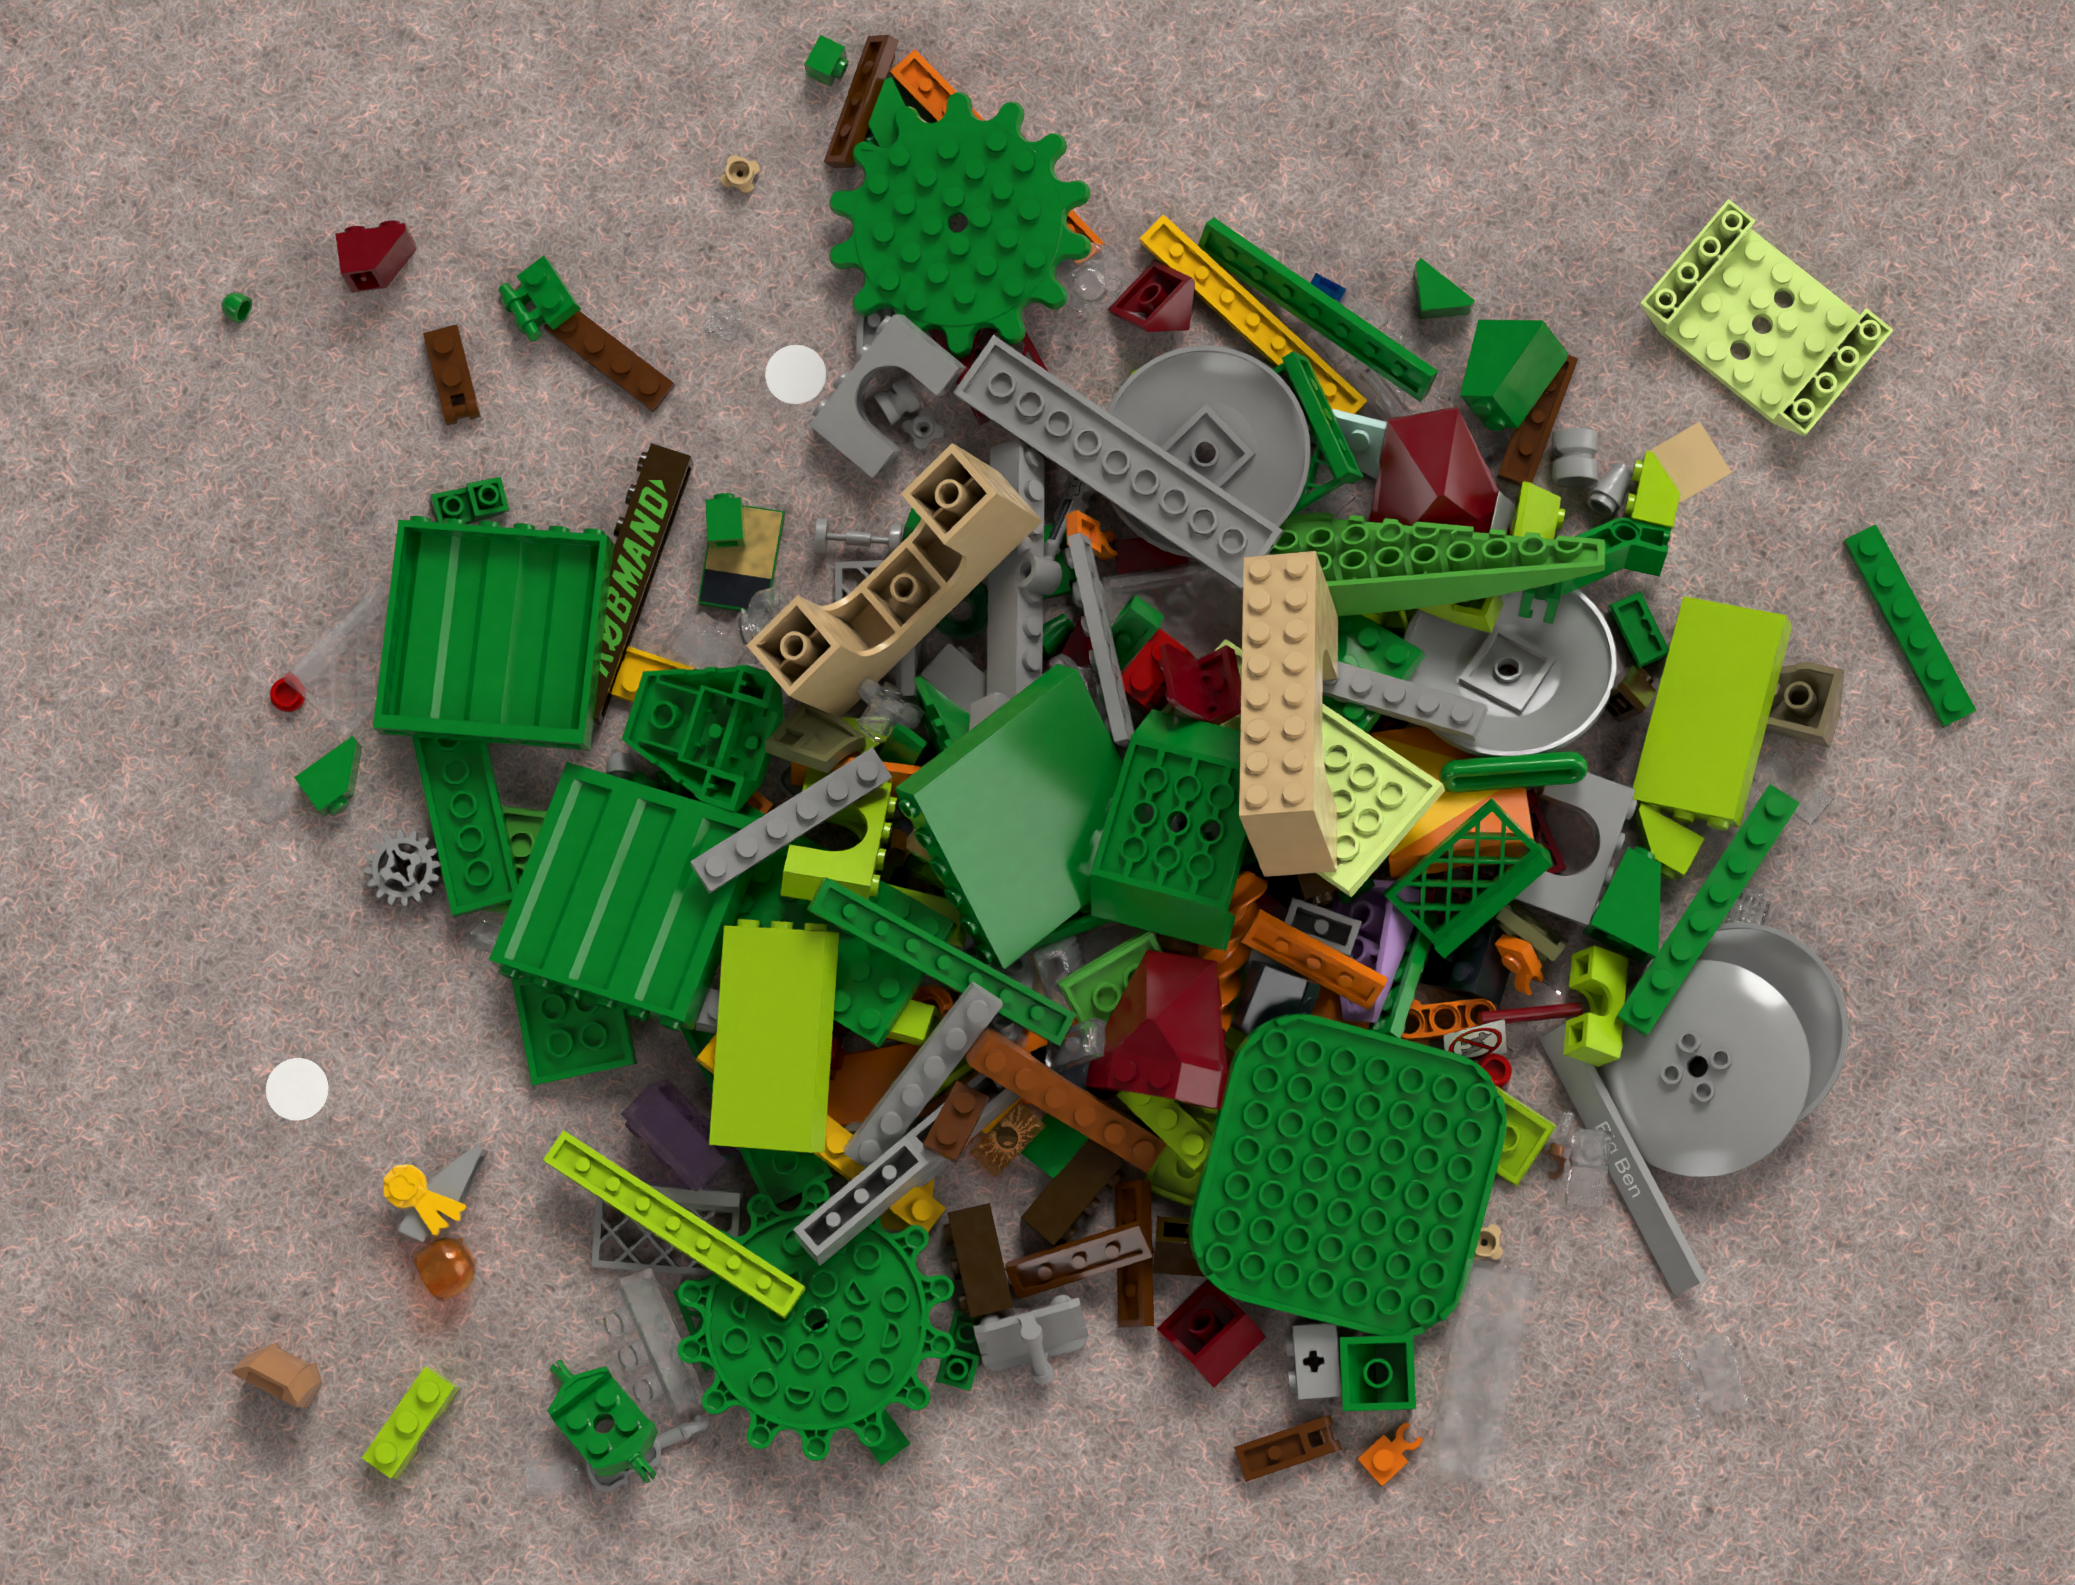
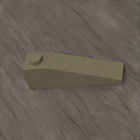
[1766,662,1844,748]

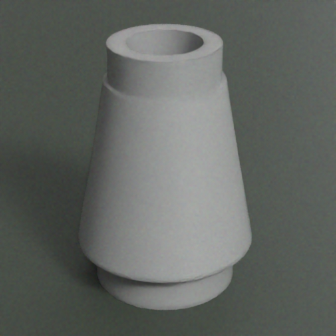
[1587,463,1633,517]

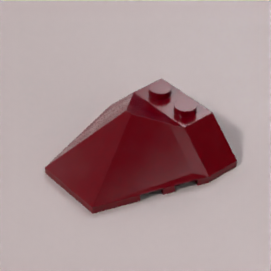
[1367,407,1510,535]
[1085,950,1229,1110]

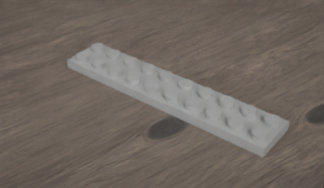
[953,335,1284,591]

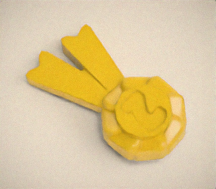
[383,1164,467,1236]

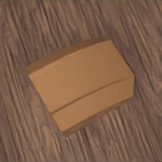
[231,1343,322,1408]

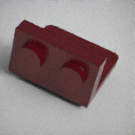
[1159,643,1241,725]

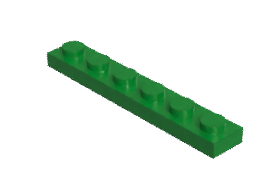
[1843,524,1976,728]

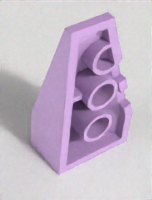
[1332,880,1420,1024]

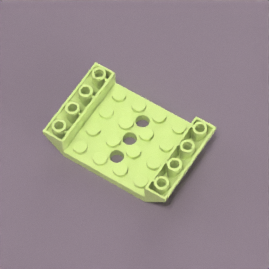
[1640,199,1893,436]

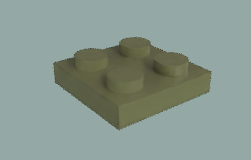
[1496,901,1569,962]

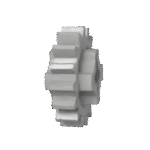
[364,829,442,908]

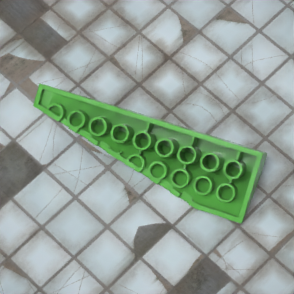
[1268,512,1605,616]

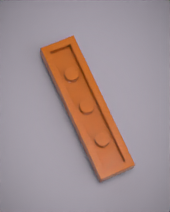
[1241,909,1388,1010]

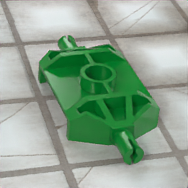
[548,1360,658,1483]

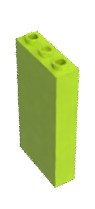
[1632,596,1793,830]
[709,919,839,1153]

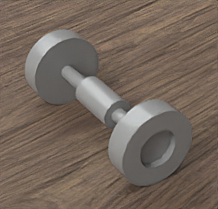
[815,518,902,556]

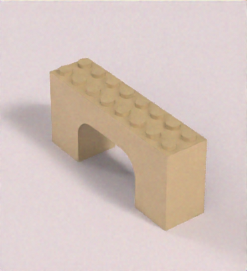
[747,443,1043,718]
[1239,551,1338,877]

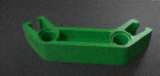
[1518,518,1671,624]

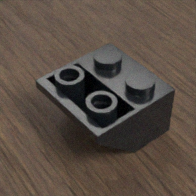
[1420,921,1521,1005]

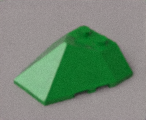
[621,665,784,813]
[913,676,970,755]

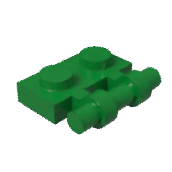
[498,255,581,341]

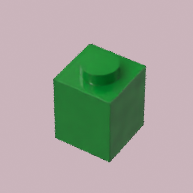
[705,493,746,549]

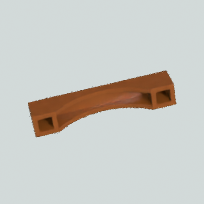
[964,1026,1167,1173]

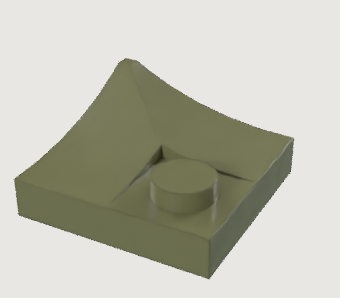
[765,702,866,773]

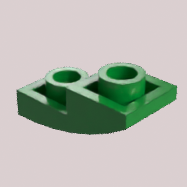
[430,477,509,524]
[935,1308,981,1391]

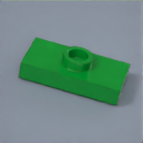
[1607,591,1669,669]

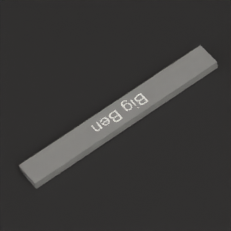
[1539,1023,1707,1295]

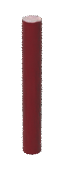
[1477,1002,1583,1026]

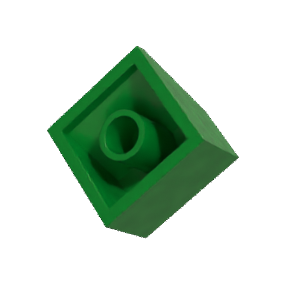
[1339,1335,1416,1411]

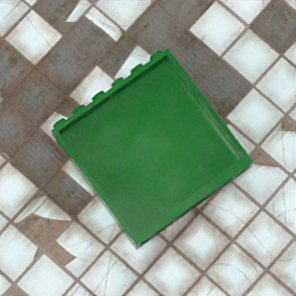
[894,664,1151,969]

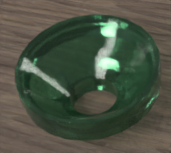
[935,582,988,640]

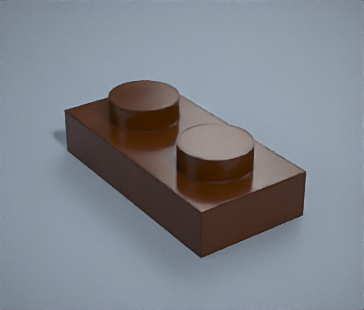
[923,1080,989,1163]

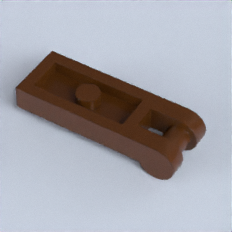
[423,324,481,426]
[1234,1415,1342,1482]

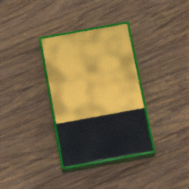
[697,505,785,616]

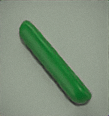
[1439,751,1588,792]

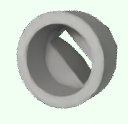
[606,752,635,779]

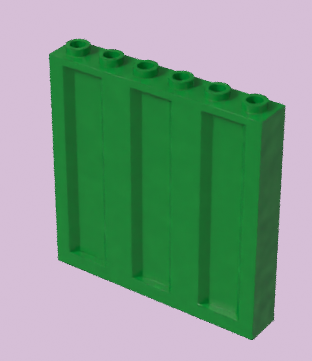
[373,516,614,751]
[489,762,757,1032]

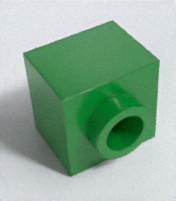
[804,34,849,87]

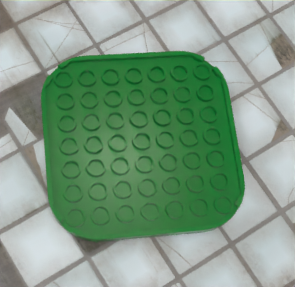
[1189,1014,1507,1336]

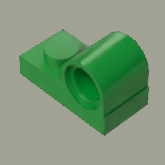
[1092,594,1164,671]

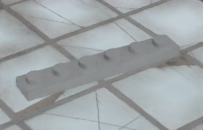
[1065,532,1134,747]
[1322,661,1488,741]
[690,747,892,894]
[843,981,1003,1168]

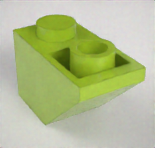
[1624,451,1681,530]

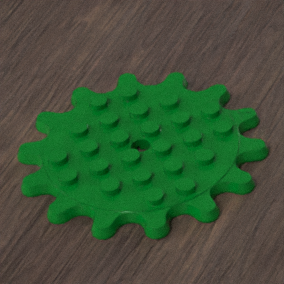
[829,92,1091,359]
[677,1180,955,1461]

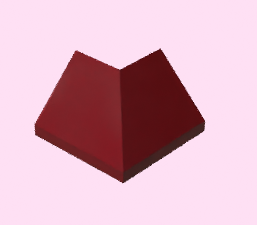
[1108,260,1195,332]

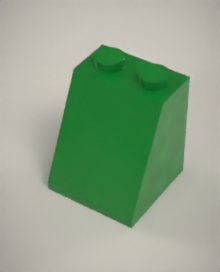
[1460,320,1568,431]
[1582,846,1661,965]

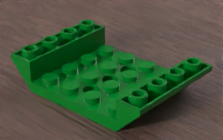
[1090,709,1249,951]

